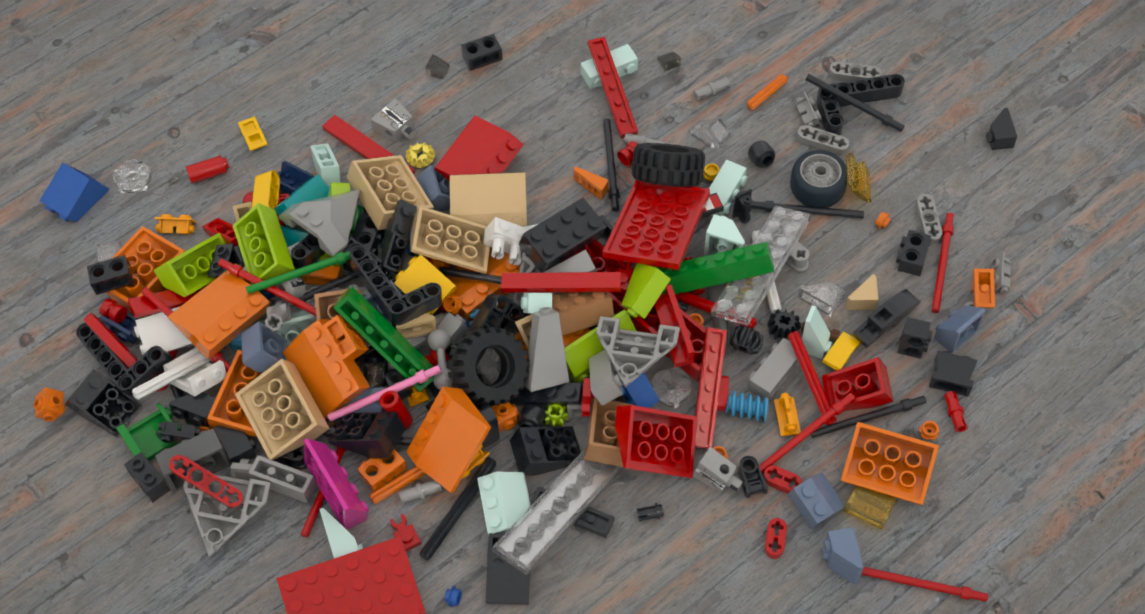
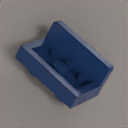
[278,161,314,195]
[99,313,140,344]

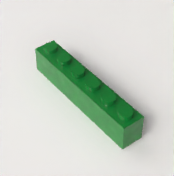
[656,242,774,294]
[333,286,434,392]

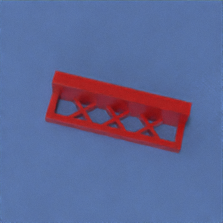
[654,284,695,368]

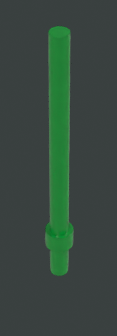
[245,251,350,294]

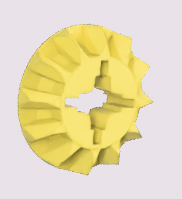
[406,142,435,168]

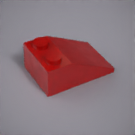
[822,357,894,411]

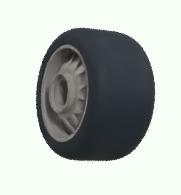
[790,150,848,208]

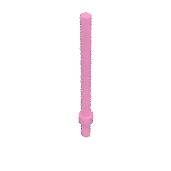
[327,365,442,422]

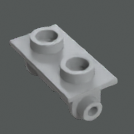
[795,91,822,128]
[990,252,1011,294]

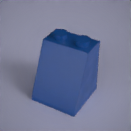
[40,162,110,222]

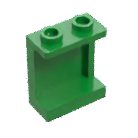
[116,403,182,461]

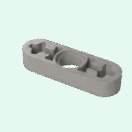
[829,61,882,81]
[797,125,849,155]
[916,194,942,244]

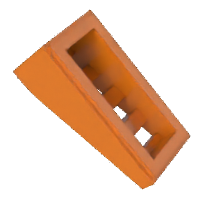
[573,166,608,200]
[301,266,343,288]

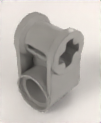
[775,238,810,272]

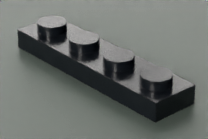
[509,383,583,406]
[530,486,615,538]

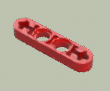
[83,312,138,368]
[169,455,243,508]

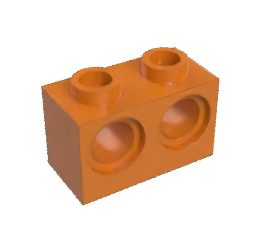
[322,315,368,361]
[357,449,407,492]

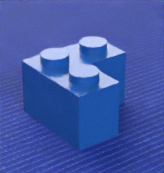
[622,373,660,408]

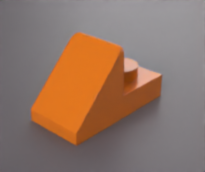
[970,268,995,309]

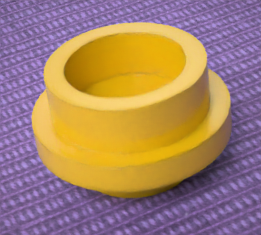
[703,163,720,181]

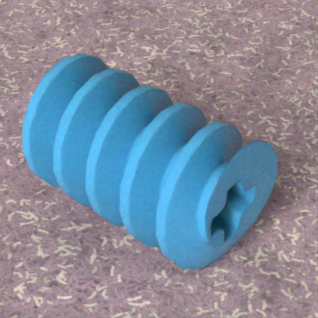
[725,390,769,423]

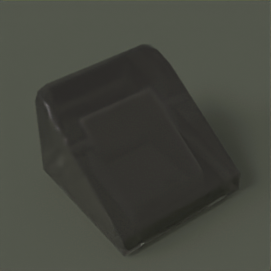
[657,52,681,71]
[426,54,450,79]

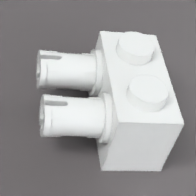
[484,217,530,265]

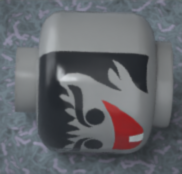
[276,277,305,299]

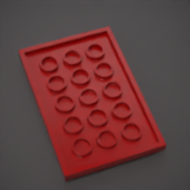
[602,179,710,270]
[276,536,426,614]

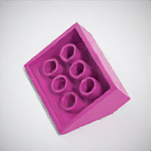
[304,438,369,530]

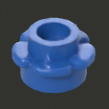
[445,586,462,607]

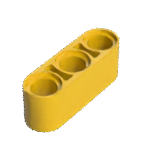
[252,170,280,209]

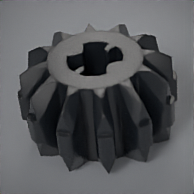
[767,308,801,341]
[729,325,764,355]

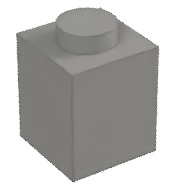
[437,312,469,344]

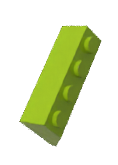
[233,203,295,285]
[154,233,232,297]
[564,309,636,384]

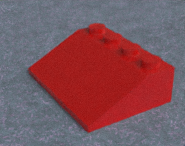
[434,115,524,181]
[615,405,697,478]

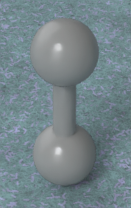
[428,329,454,390]

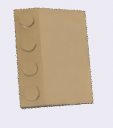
[347,155,434,230]
[450,172,528,227]
[410,206,490,274]
[235,359,330,460]

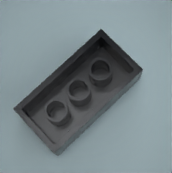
[519,198,607,273]

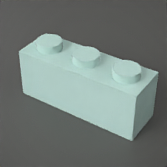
[581,44,638,89]
[709,160,748,216]

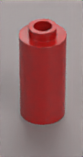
[186,155,229,184]
[379,391,413,429]

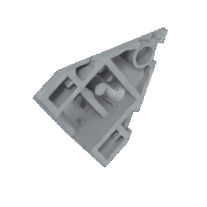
[279,189,360,257]
[596,316,680,387]
[183,467,271,557]

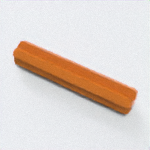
[746,73,788,110]
[369,466,426,504]

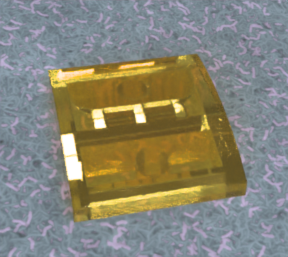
[845,152,872,202]
[843,486,898,530]

